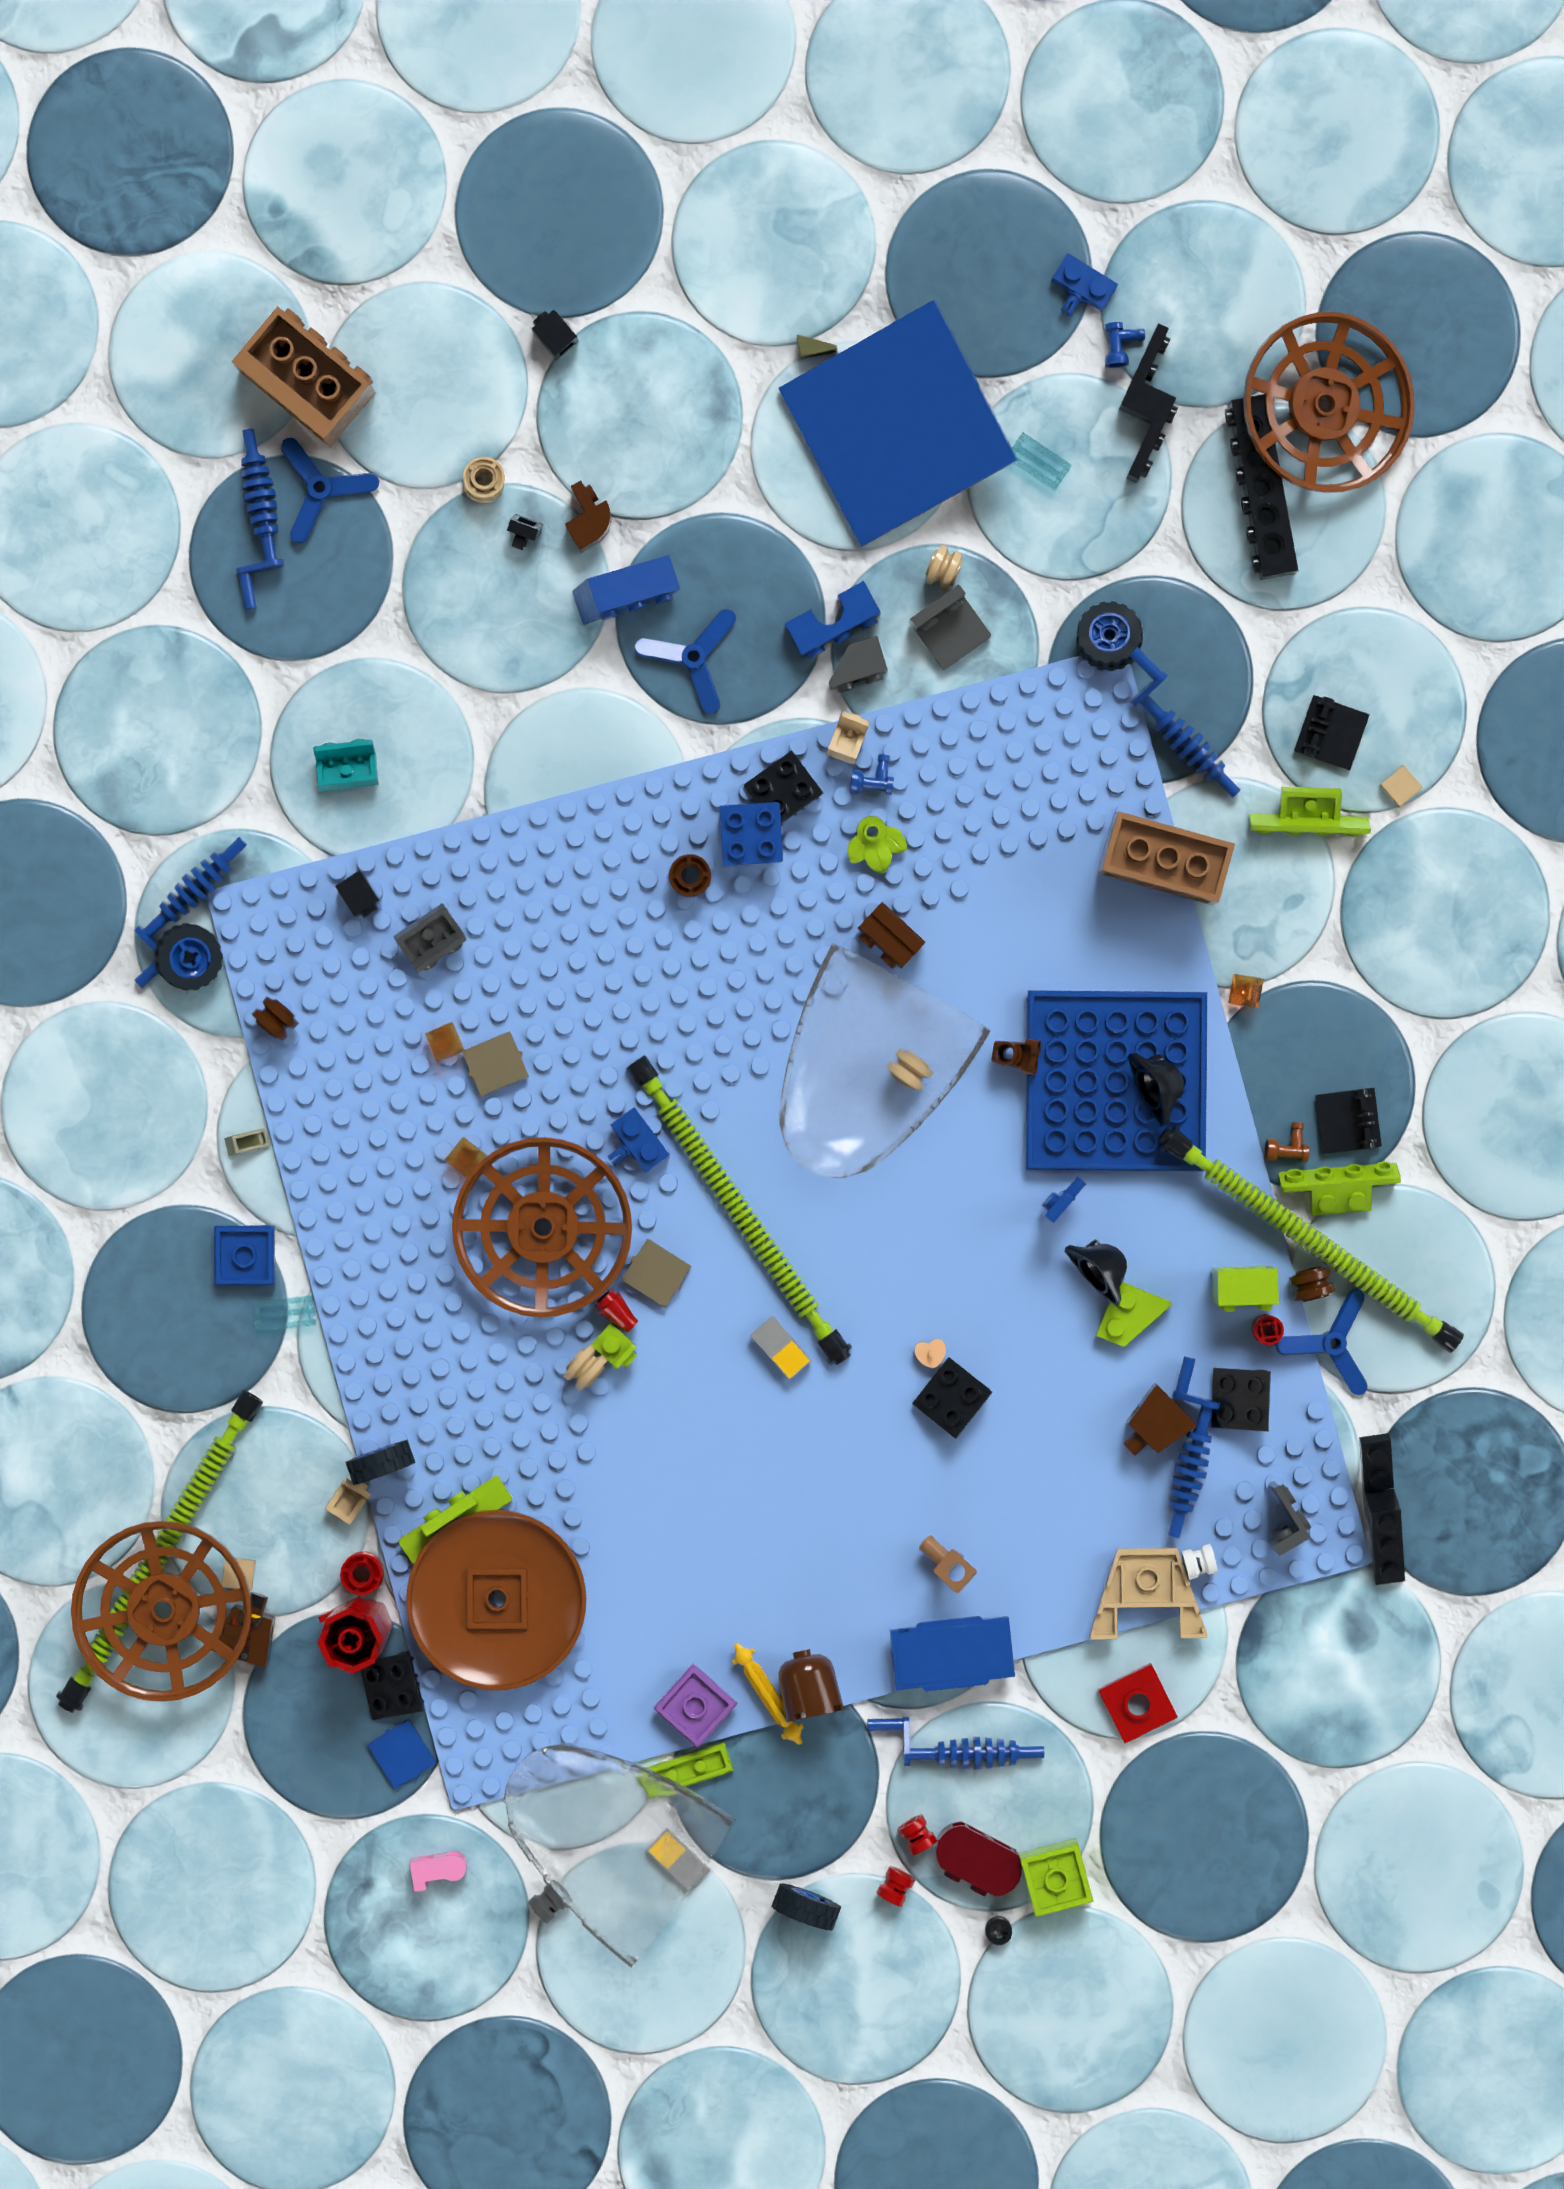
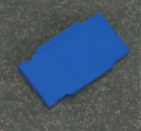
[889,1616,1015,1691]

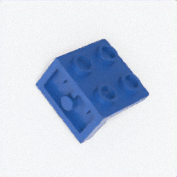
[720,802,783,867]

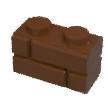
[857,902,926,969]

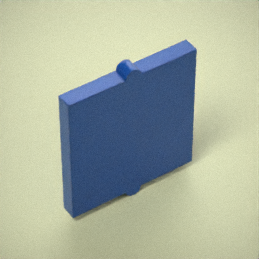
[367,1719,437,1789]

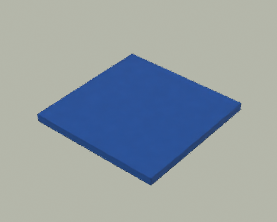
[779,300,1018,547]

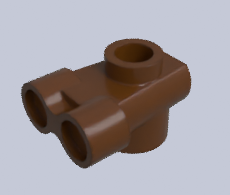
[991,1038,1041,1076]

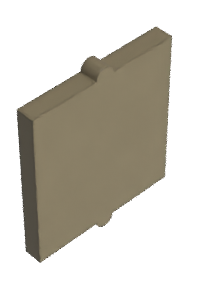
[462,1031,529,1097]
[621,1238,692,1307]

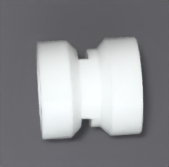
[1181,1544,1218,1580]

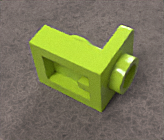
[591,1323,637,1370]

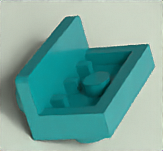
[313,739,379,792]

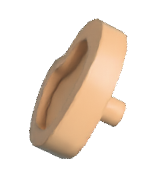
[915,1339,946,1368]

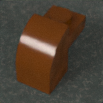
[565,480,611,553]

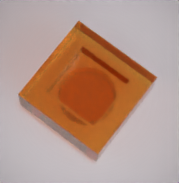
[1228,974,1264,1008]
[425,1022,465,1063]
[445,1137,487,1178]

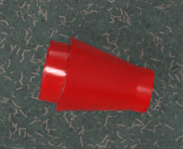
[594,1289,638,1333]

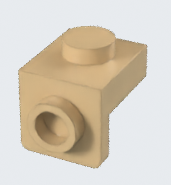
[826,712,870,765]
[324,1478,371,1525]

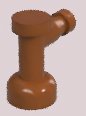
[1264,1122,1309,1163]

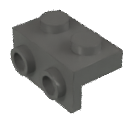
[393,903,467,973]

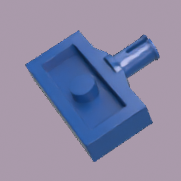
[1051,253,1118,316]
[607,1107,670,1173]
[1041,1177,1087,1223]

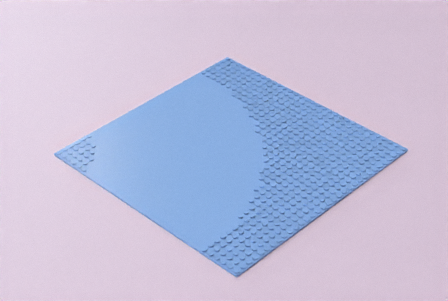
[207,655,1371,1810]

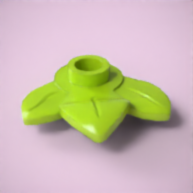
[847,816,907,874]

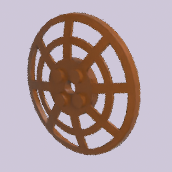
[1243,312,1415,493]
[452,1137,632,1317]
[71,1521,252,1702]

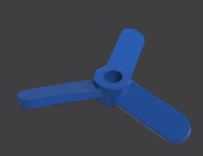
[281,438,379,544]
[635,609,736,713]
[1275,1289,1368,1395]

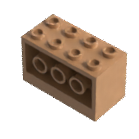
[231,306,376,447]
[1097,811,1235,905]

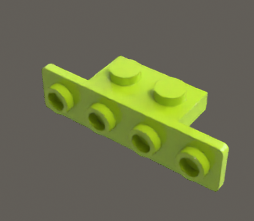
[1249,787,1371,837]
[1278,1162,1401,1216]
[398,1475,513,1564]

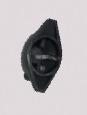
[1127,1053,1184,1127]
[1064,1239,1127,1306]

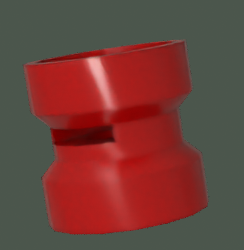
[1251,1314,1284,1345]
[897,1814,937,1856]
[876,1866,916,1907]

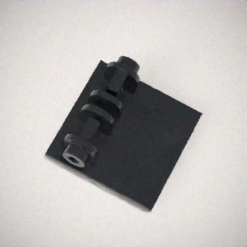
[1294,695,1370,771]
[744,750,824,826]
[1315,1088,1382,1154]
[912,1357,993,1439]
[1211,1368,1271,1432]
[360,1651,424,1720]

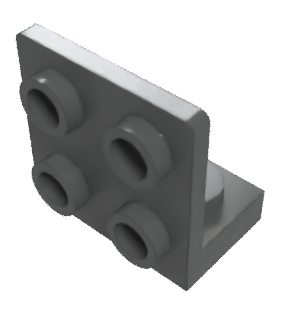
[909,584,991,670]
[1268,1481,1311,1556]

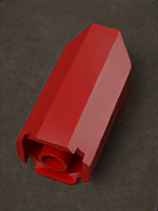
[317,1597,394,1674]

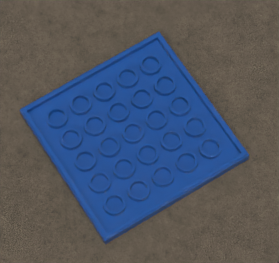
[1026,990,1208,1171]

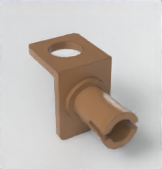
[919,1535,977,1593]

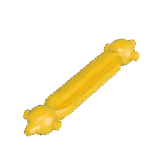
[732,1643,804,1745]

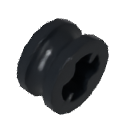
[985,1916,1012,1945]

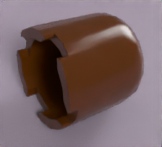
[778,1649,844,1722]

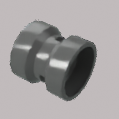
[528,1881,570,1924]

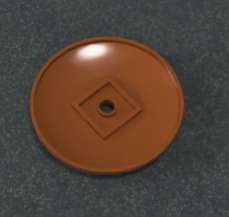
[406,1510,587,1690]

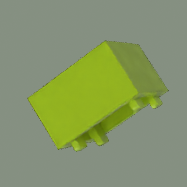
[1212,1266,1279,1312]
[1019,1838,1094,1917]

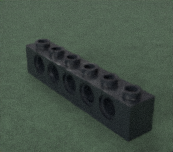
[1225,394,1299,580]

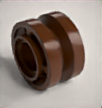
[669,854,711,897]
[252,996,299,1041]
[1289,1266,1335,1302]

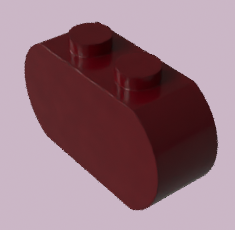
[935,1821,1022,1896]

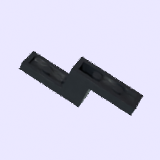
[1119,323,1178,483]
[1359,1433,1405,1585]

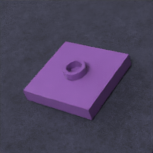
[653,1663,738,1748]

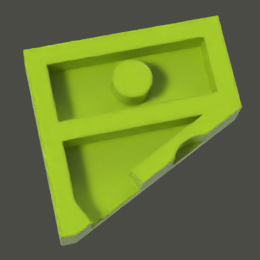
[1096,1282,1172,1347]

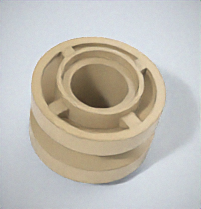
[463,457,505,503]
[925,544,963,592]
[886,1048,934,1092]
[563,1345,608,1391]

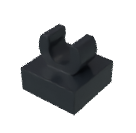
[507,514,543,550]

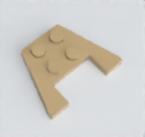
[1090,1547,1208,1640]

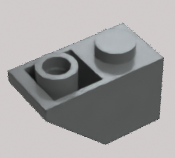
[829,636,888,693]

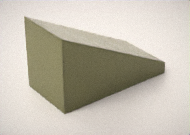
[797,335,838,359]
[224,1128,270,1156]

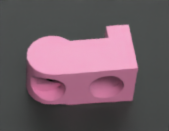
[409,1851,468,1892]

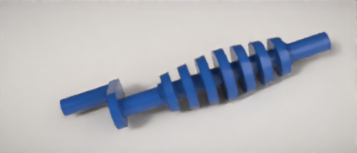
[236,429,284,610]
[1129,647,1241,798]
[135,837,247,988]
[1168,1356,1220,1538]
[867,1717,1044,1770]

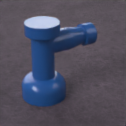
[1105,322,1145,368]
[849,754,894,795]

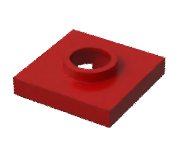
[1098,1663,1178,1743]

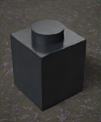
[531,309,579,361]
[335,870,382,919]

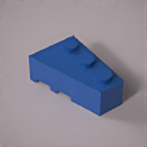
[572,555,680,625]

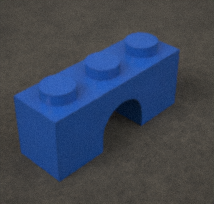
[785,581,881,659]

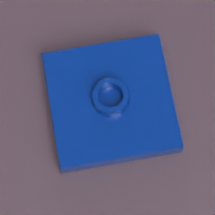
[214,1225,275,1286]

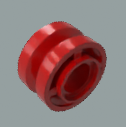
[340,1551,384,1595]

